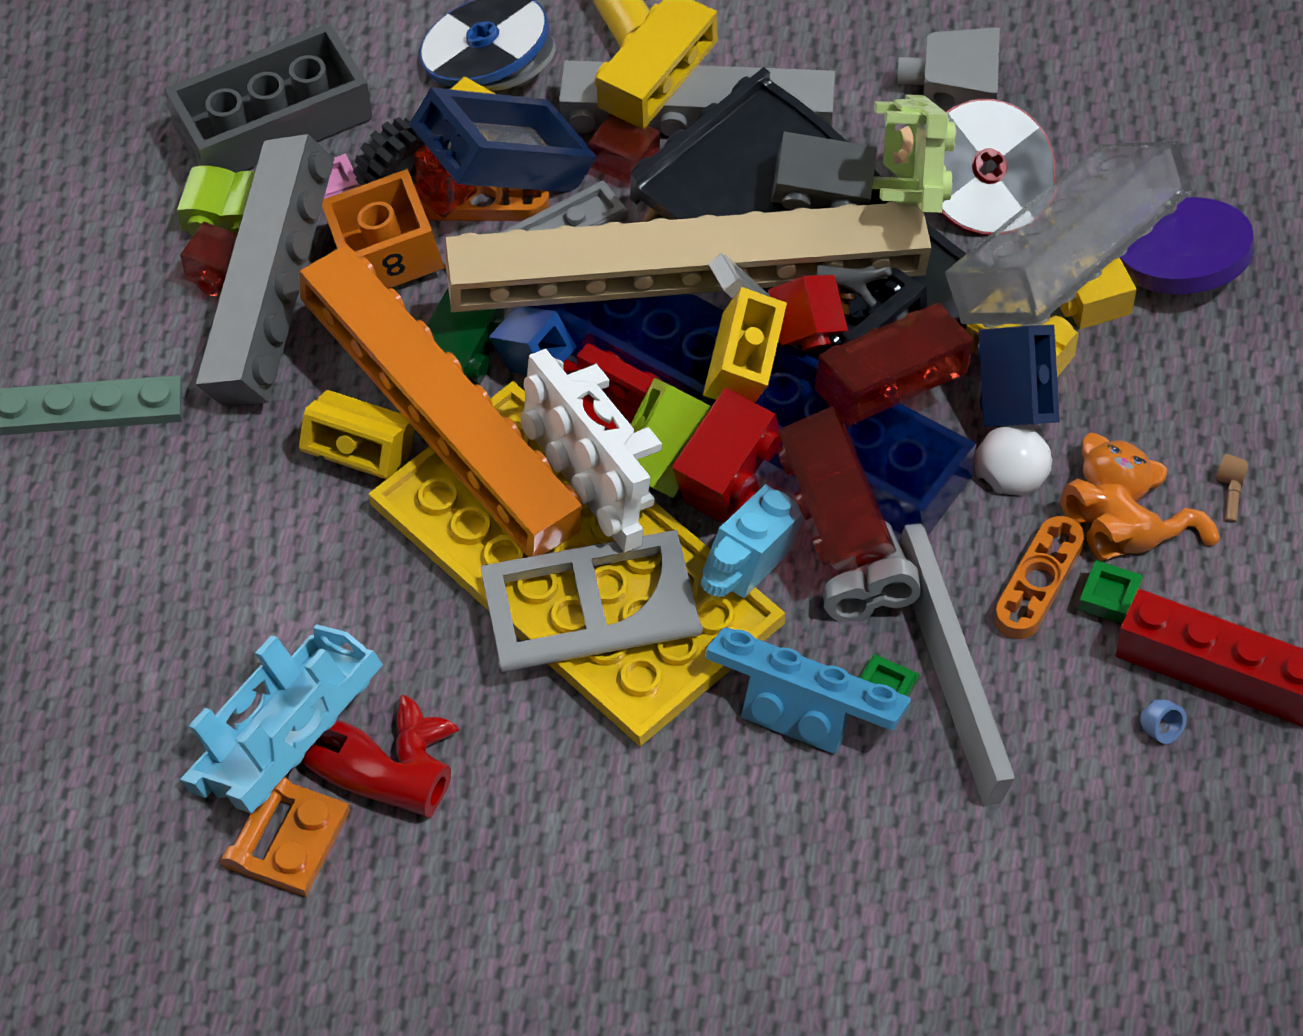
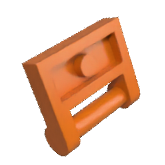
[220,777,351,897]

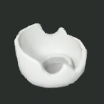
[974,425,1052,496]

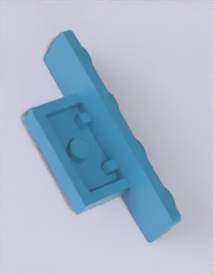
[705,627,911,754]

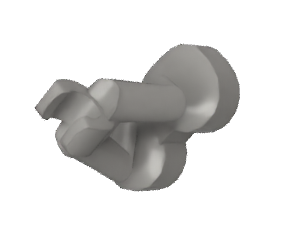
[823,505,920,622]

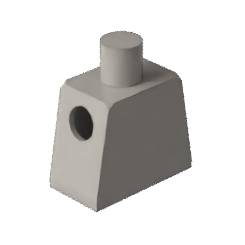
[897,28,1000,112]

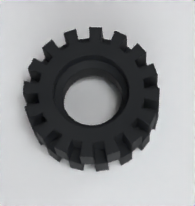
[353,117,439,190]

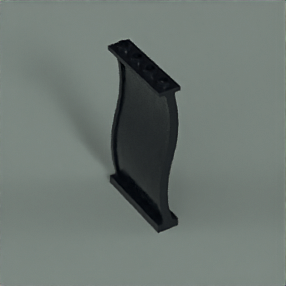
[630,67,1006,410]

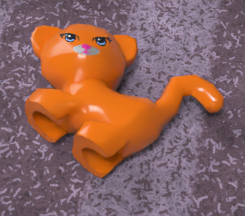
[1060,433,1220,561]

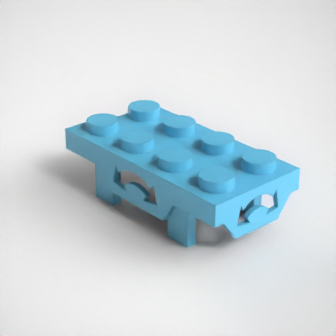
[180,624,383,814]

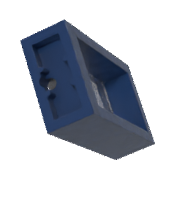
[409,87,597,192]

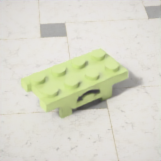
[872,95,956,213]

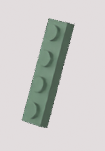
[0,375,183,435]

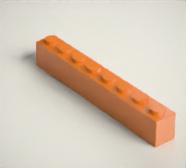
[300,244,583,557]

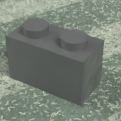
[771,131,877,210]

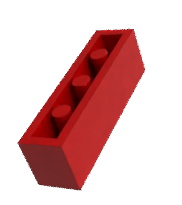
[1115,588,1303,727]

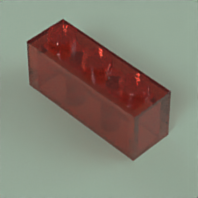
[814,302,974,426]
[776,406,897,574]

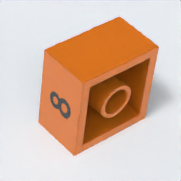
[322,169,445,289]

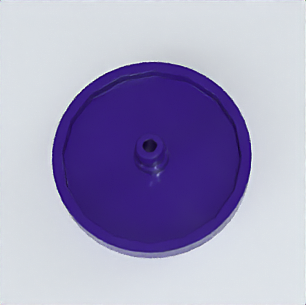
[1115,197,1254,294]

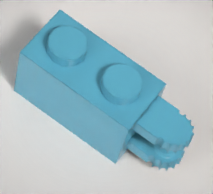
[700,484,807,598]

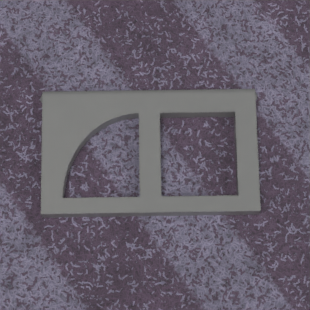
[480,530,703,672]

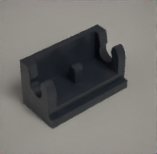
[828,268,928,372]

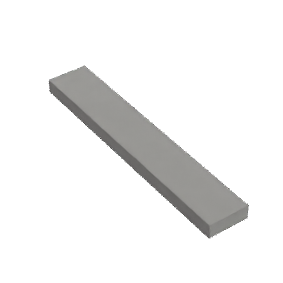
[899,524,1015,807]

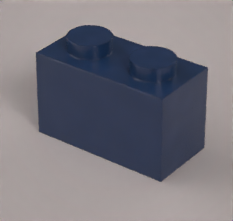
[977,325,1060,427]

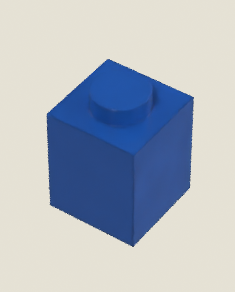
[489,307,577,375]

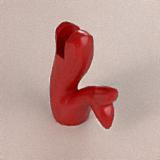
[302,694,459,818]

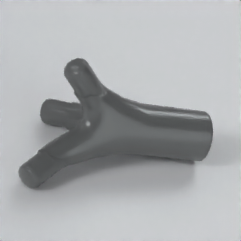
[817,265,892,308]

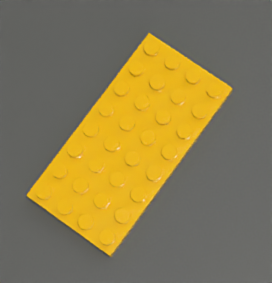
[368,381,786,747]

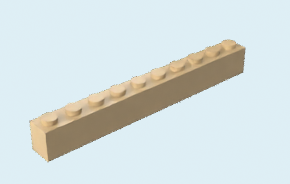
[445,201,931,312]

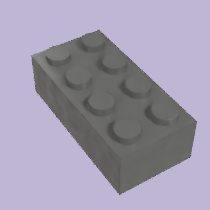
[164,23,373,173]

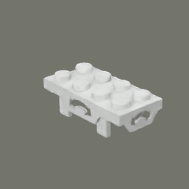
[521,349,662,552]

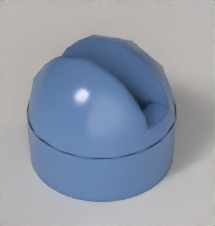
[1140,699,1187,744]

